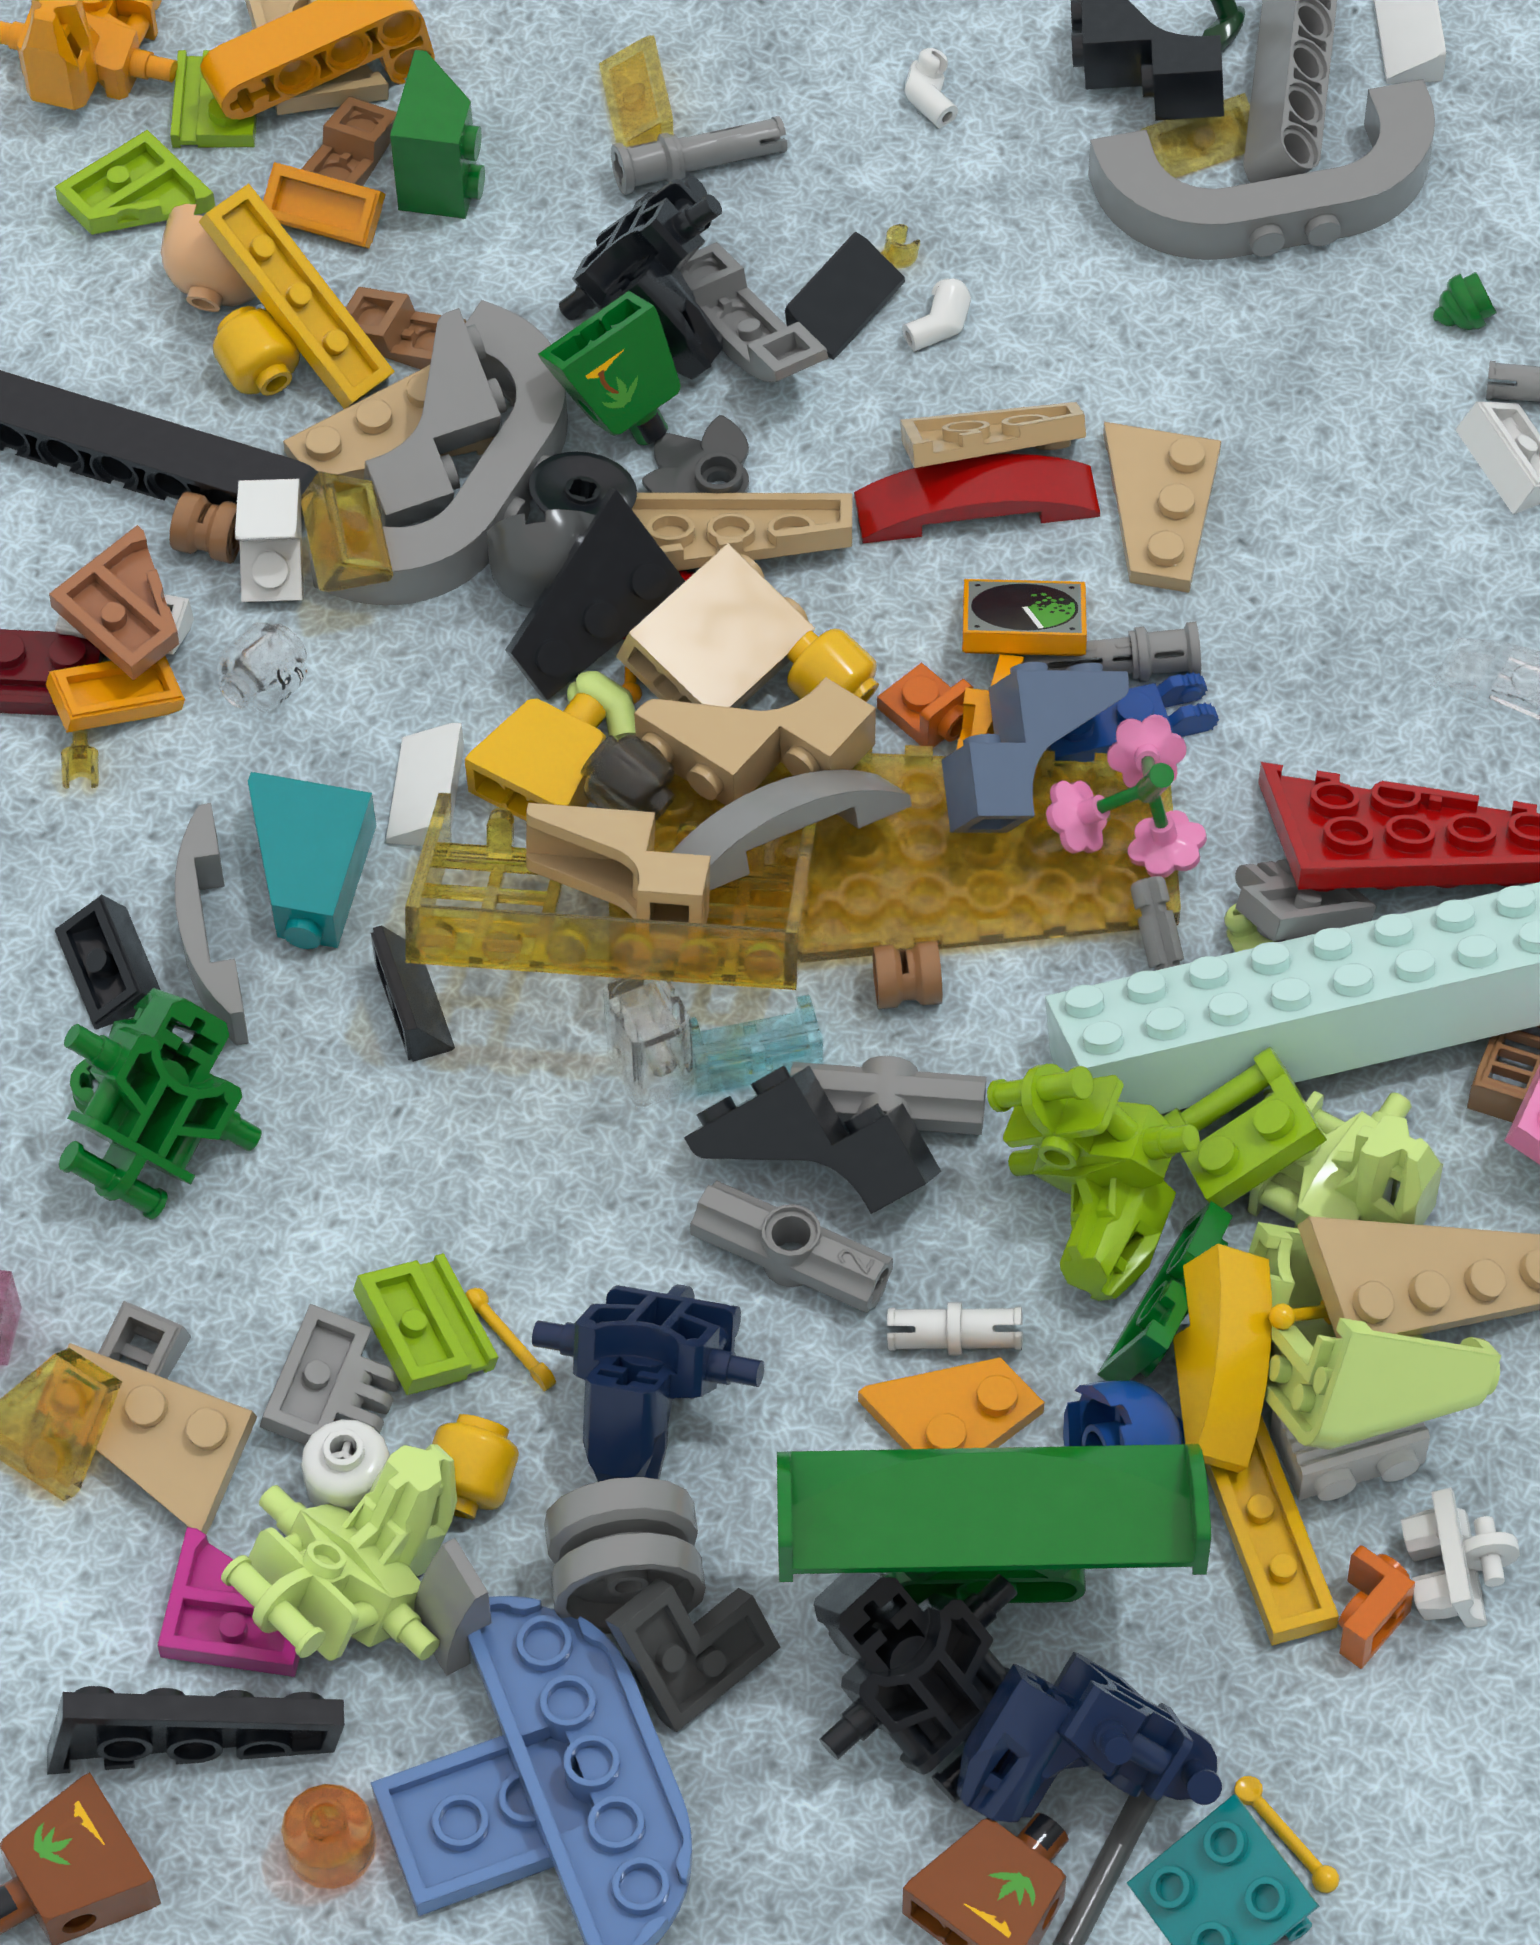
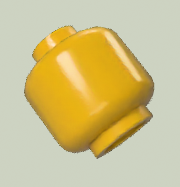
[213,306,300,396]
[787,628,879,702]
[432,1414,519,1520]

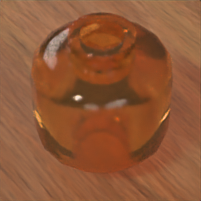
[281,1784,377,1889]

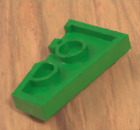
[1097,1201,1233,1381]

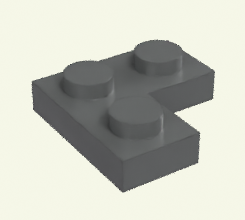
[605,1578,781,1732]

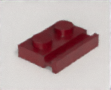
[0,629,104,716]

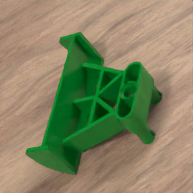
[777,1444,1211,1605]

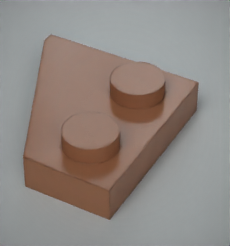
[49,525,179,680]

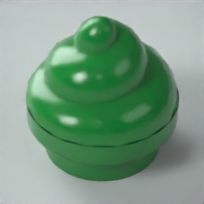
[1433,272,1497,330]

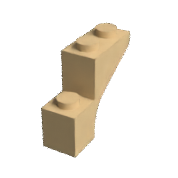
[634,677,876,805]
[526,803,711,951]

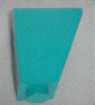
[248,772,377,949]

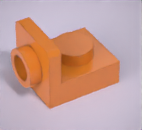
[877,662,973,752]
[1338,1545,1415,1669]

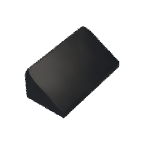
[785,232,905,360]
[54,894,161,1029]
[371,925,455,1062]

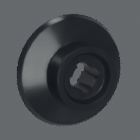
[529,451,637,515]

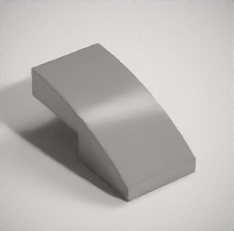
[414,1538,492,1676]

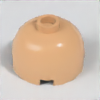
[161,204,256,312]

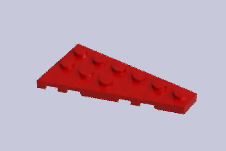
[1258,762,1540,892]

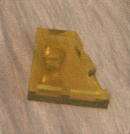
[0,1348,122,1501]

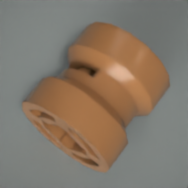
[169,491,240,564]
[872,940,943,1009]

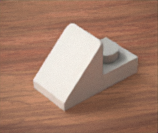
[235,479,304,602]

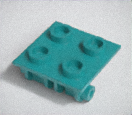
[1127,1794,1320,1945]

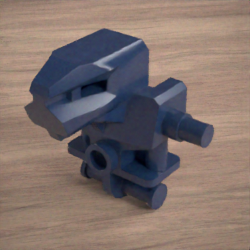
[532,1284,764,1482]
[956,1652,1222,1823]

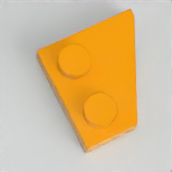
[858,1357,1045,1449]

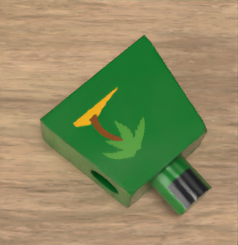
[538,291,681,445]

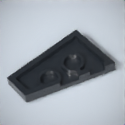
[505,487,685,700]

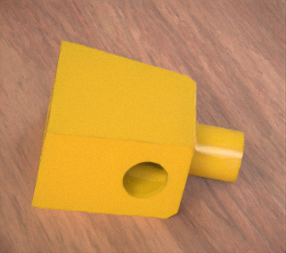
[465,693,608,821]

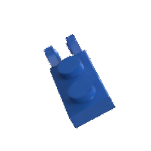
[1047,672,1219,769]

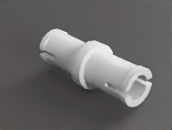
[887,1302,1023,1356]

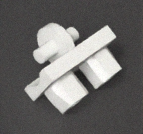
[1401,1487,1520,1628]

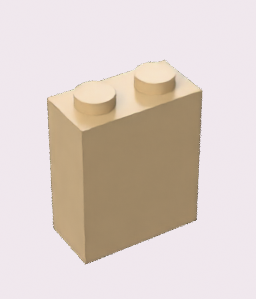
[616,543,815,708]

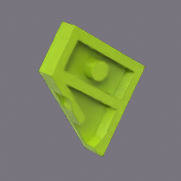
[55,130,215,235]

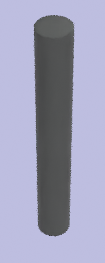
[1053,1790,1158,1945]

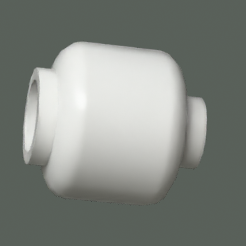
[301,1419,390,1513]

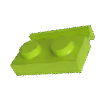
[170,50,257,148]
[353,1253,499,1395]

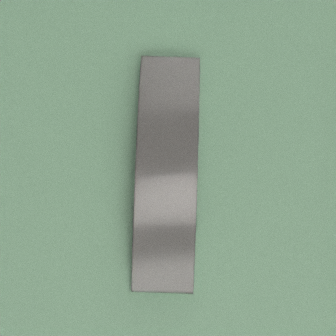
[680,242,828,382]
[671,769,912,890]
[175,803,249,1045]

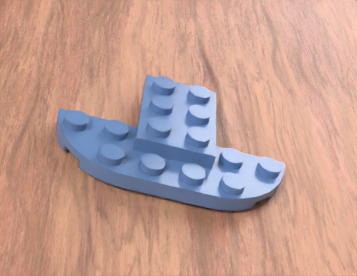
[371,1596,692,1945]

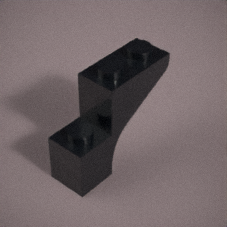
[1071,0,1224,121]
[684,1065,941,1214]

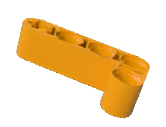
[200,0,435,120]

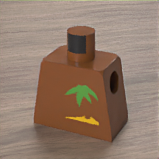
[0,1772,161,1945]
[902,1813,1069,1945]

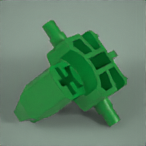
[59,988,262,1220]

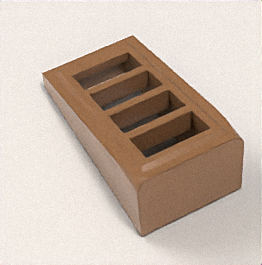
[1467,1026,1540,1123]

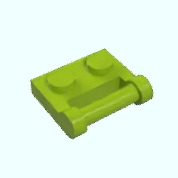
[1163,1047,1327,1208]

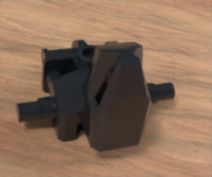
[559,177,723,379]
[814,1573,1017,1803]

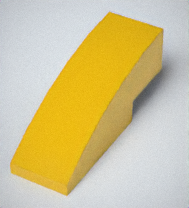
[1173,1244,1272,1473]

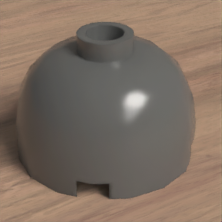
[487,509,596,608]

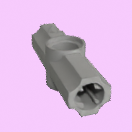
[790,1056,986,1135]
[690,1180,893,1313]

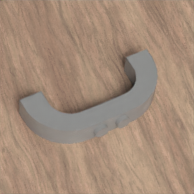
[1088,79,1435,260]
[309,300,568,605]

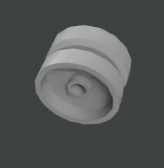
[544,1477,706,1634]

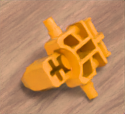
[0,0,178,110]

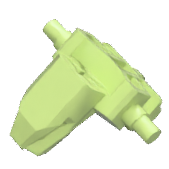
[1248,1088,1443,1228]
[221,1444,457,1661]

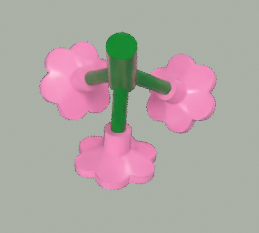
[1046,714,1207,878]

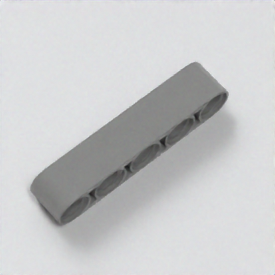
[1244,0,1337,183]

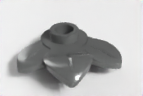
[642,415,749,493]

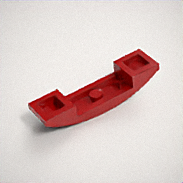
[854,454,1100,544]

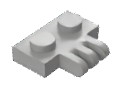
[1235,859,1376,942]
[260,1304,400,1445]

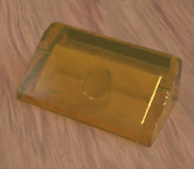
[599,35,673,147]
[1141,93,1250,178]
[301,471,394,591]

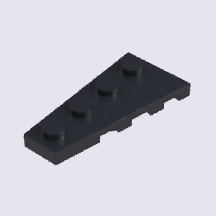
[47,1686,345,1775]

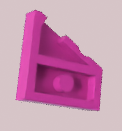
[157,1527,300,1677]

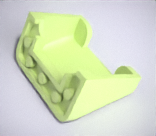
[1248,1222,1501,1450]

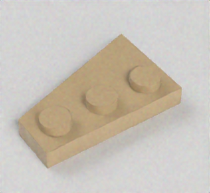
[1103,422,1221,593]

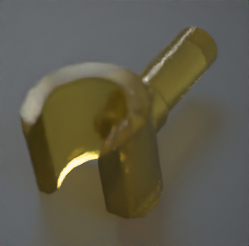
[880,224,920,268]
[61,729,99,789]

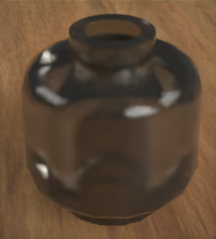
[580,735,676,822]

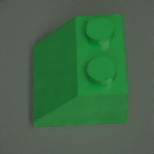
[390,50,485,219]

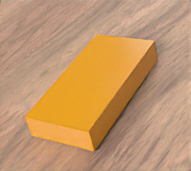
[263,162,386,249]
[46,656,185,733]

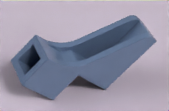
[942,662,1129,833]

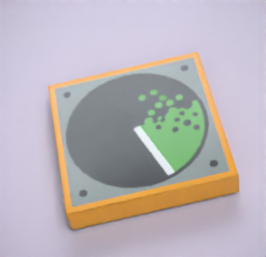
[962,579,1087,656]

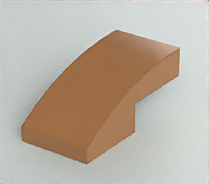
[301,97,397,186]
[345,287,466,370]

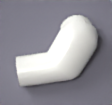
[904,48,958,129]
[902,278,971,352]

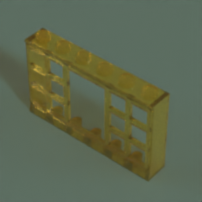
[405,793,817,990]

